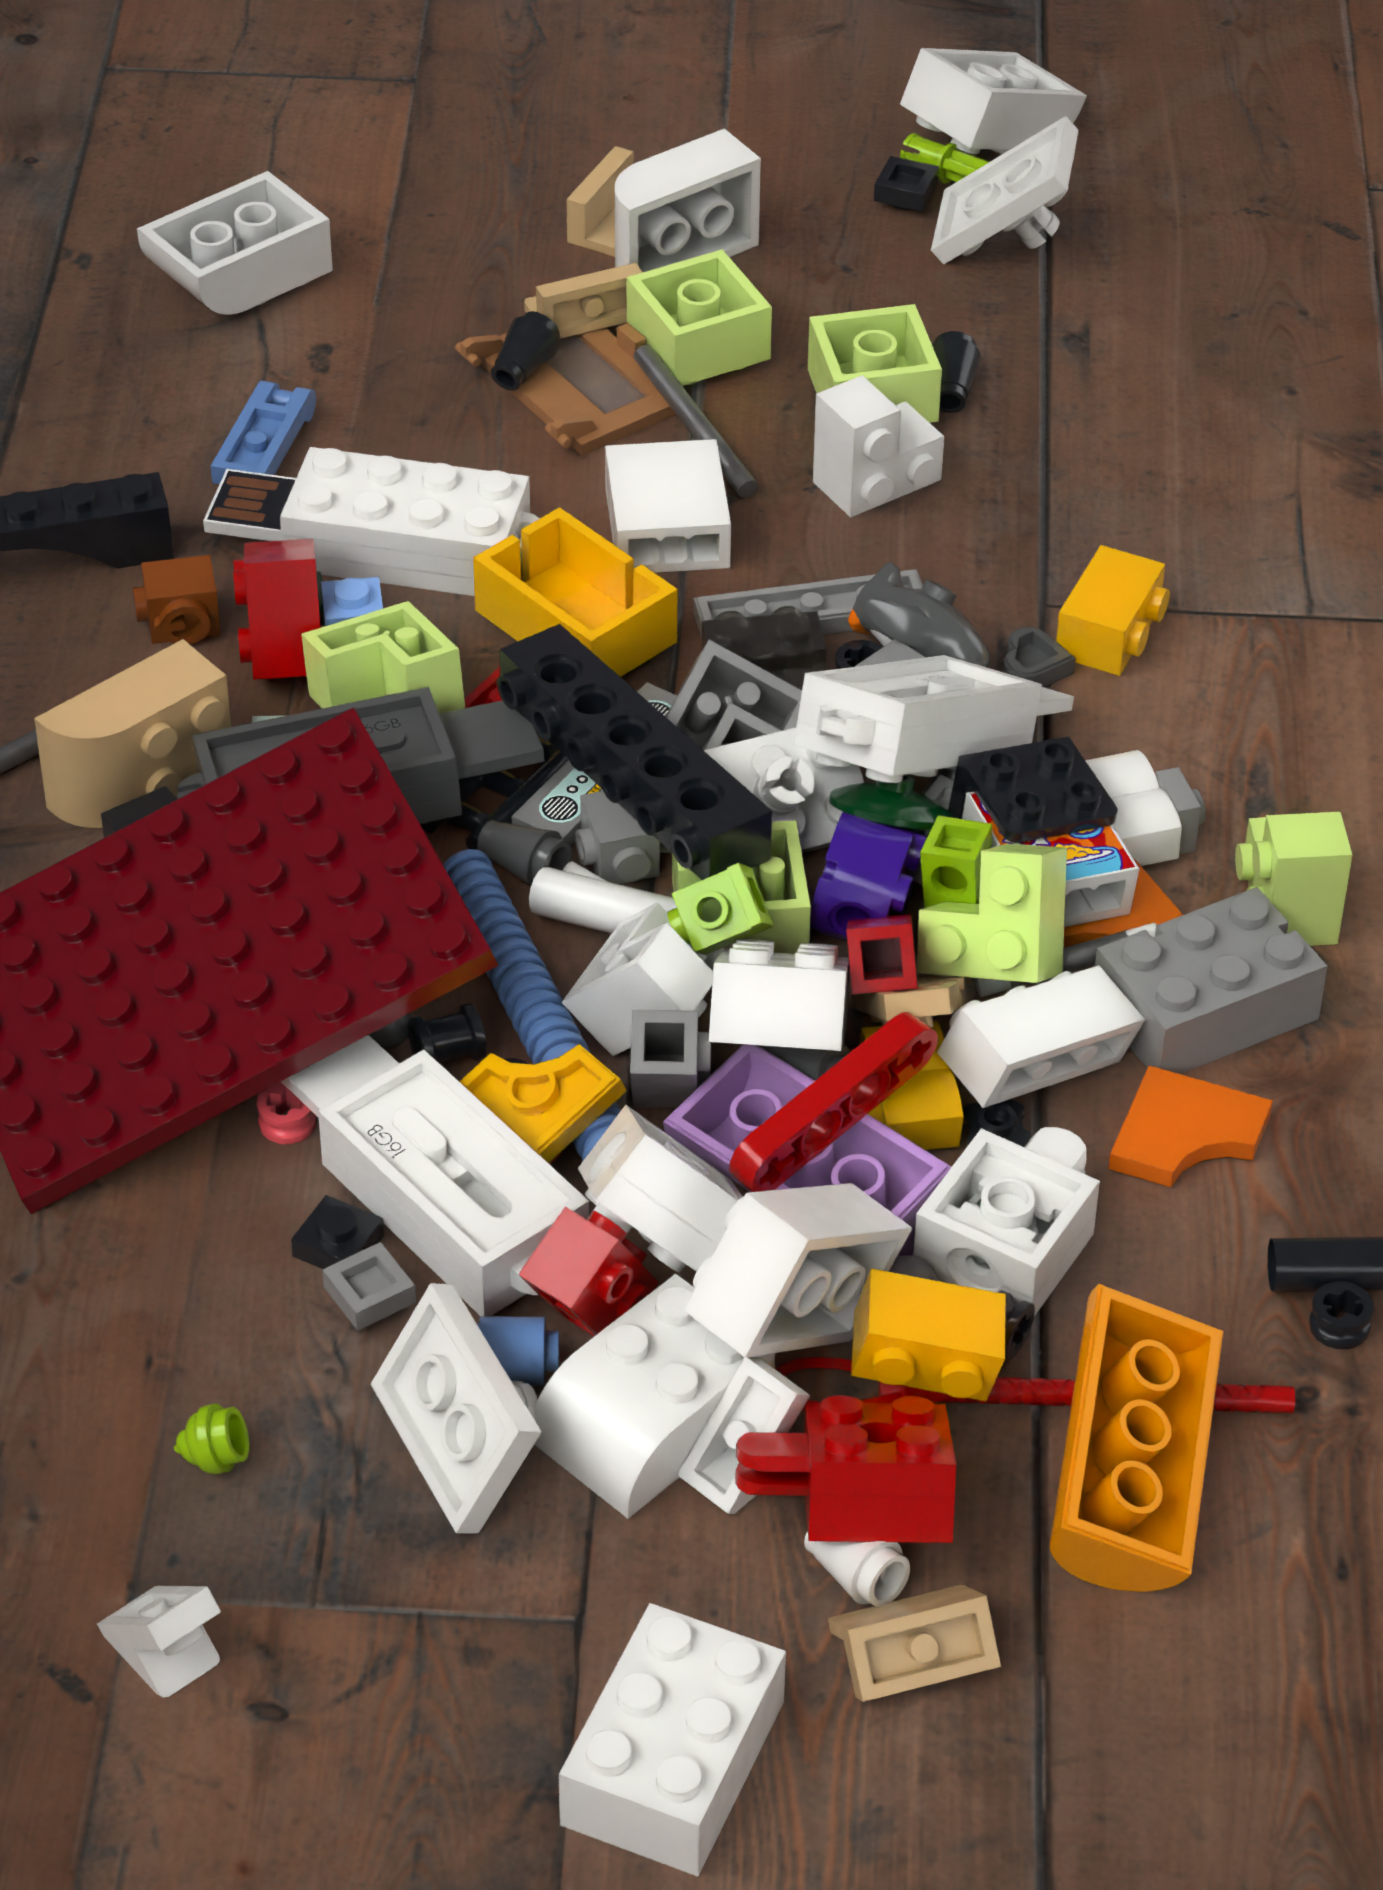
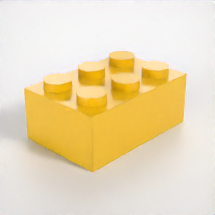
[473,507,678,677]

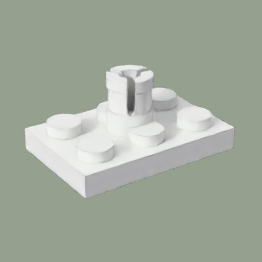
[931,116,1079,264]
[704,728,864,854]
[371,1283,542,1533]

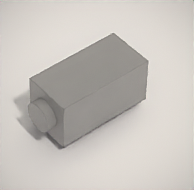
[630,1010,711,1108]

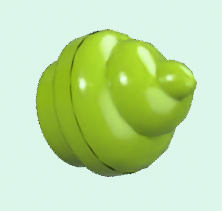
[173,1403,249,1475]

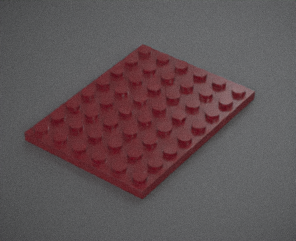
[0,707,499,1214]

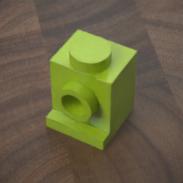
[667,863,774,955]

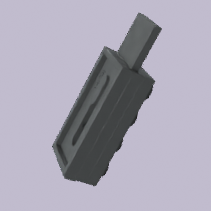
[177,687,545,824]

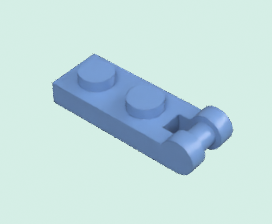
[211,380,316,484]

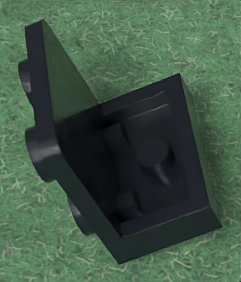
[948,736,1118,843]

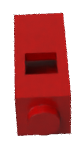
[846,914,918,994]

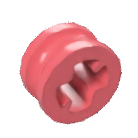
[256,1082,317,1144]

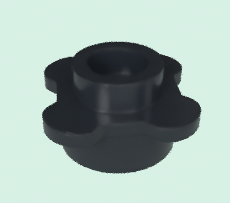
[962,1100,1031,1147]

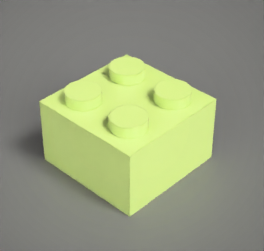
[626,249,772,386]
[808,304,942,423]

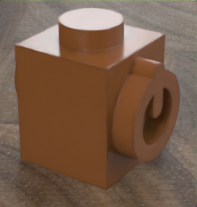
[133,555,221,645]

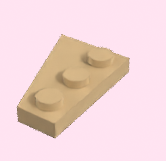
[850,975,976,1027]

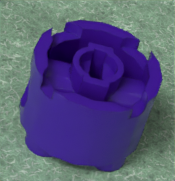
[810,812,927,942]

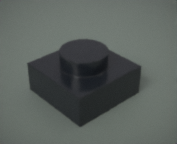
[874,156,939,211]
[291,1195,384,1269]

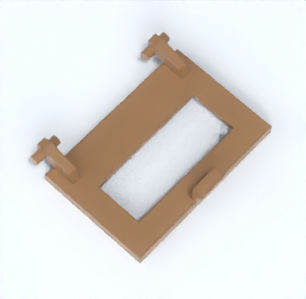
[455,323,676,456]

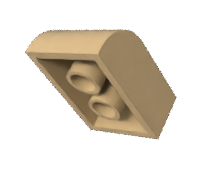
[34,639,231,828]

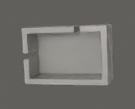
[1095,887,1328,1074]

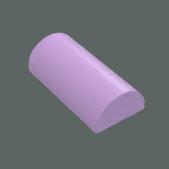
[663,1044,951,1257]

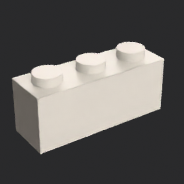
[937,965,1146,1108]

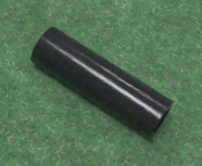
[1267,1236,1383,1292]

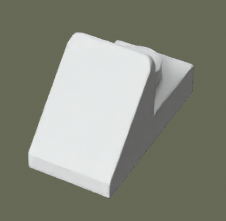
[677,1357,810,1514]
[97,1586,221,1698]

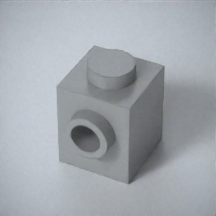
[575,791,660,884]

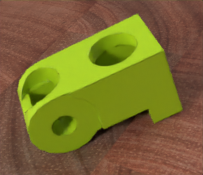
[920,816,993,908]

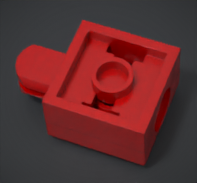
[735,1395,956,1543]

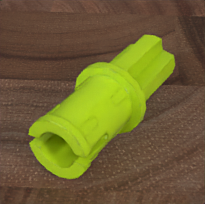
[900,133,989,184]

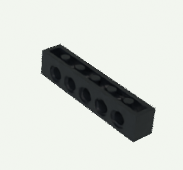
[497,624,772,880]

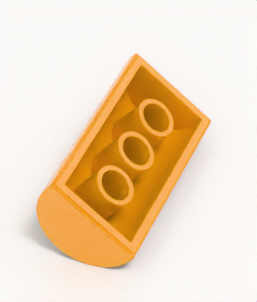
[1050,1284,1223,1592]

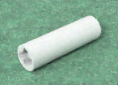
[529,867,677,934]

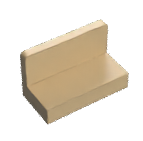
[567,146,633,257]
[524,263,643,339]
[828,1585,1001,1702]

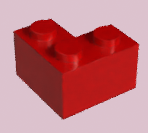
[233,538,321,680]

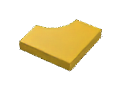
[459,1044,627,1163]

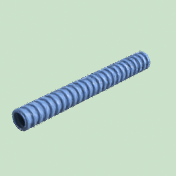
[443,849,621,1162]

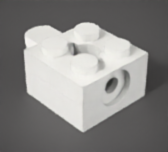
[578,1105,743,1273]
[913,1127,1100,1316]

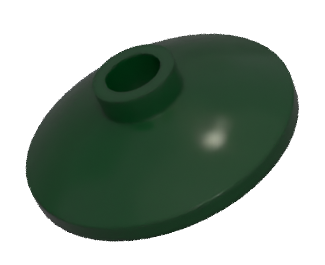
[829,775,952,830]

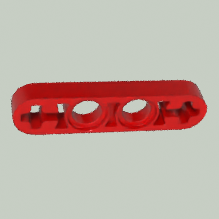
[729,1012,938,1192]

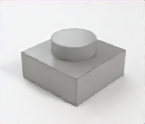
[1156,767,1205,854]
[322,1242,416,1331]

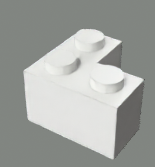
[813,375,944,518]
[561,902,713,1057]

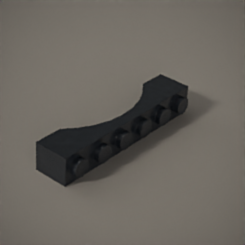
[0,472,174,568]

